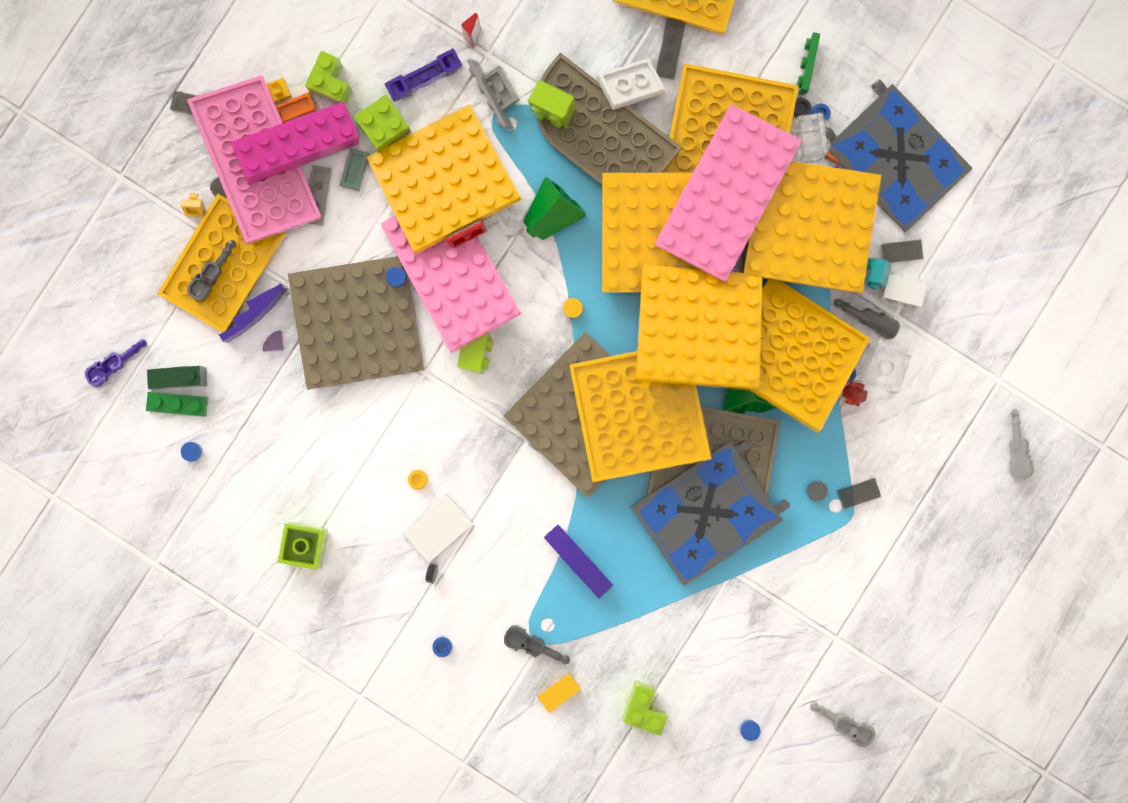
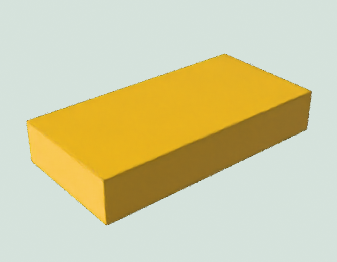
[537,673,581,713]

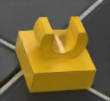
[266,78,292,104]
[180,193,206,217]

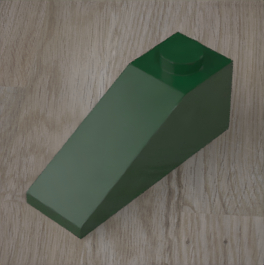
[147,366,207,389]

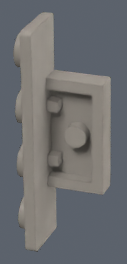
[467,59,520,130]

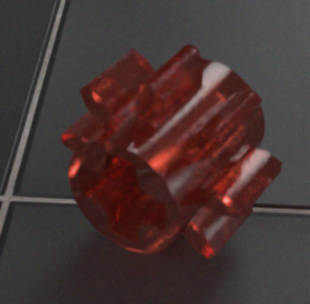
[842,381,868,407]

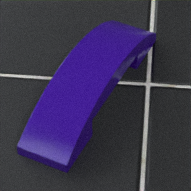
[384,48,463,102]

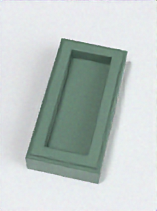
[339,148,370,191]

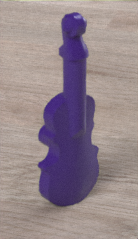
[85,339,147,387]

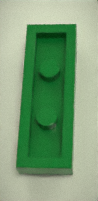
[796,32,821,96]
[146,392,208,417]

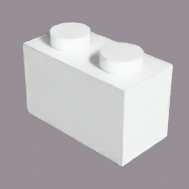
[878,273,927,309]

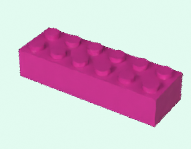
[231,101,359,185]

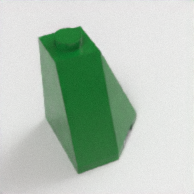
[523,177,586,240]
[724,388,777,414]

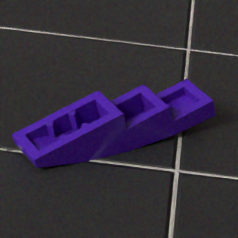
[219,284,287,343]
[544,524,614,598]

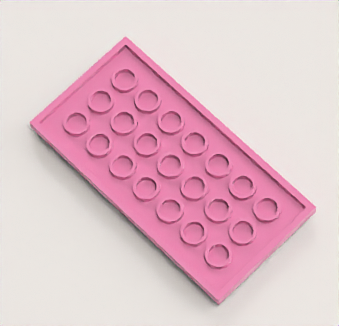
[187,75,321,245]
[654,104,802,282]
[381,216,521,353]

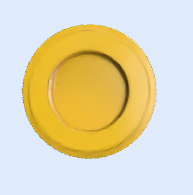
[563,298,583,318]
[408,470,428,489]

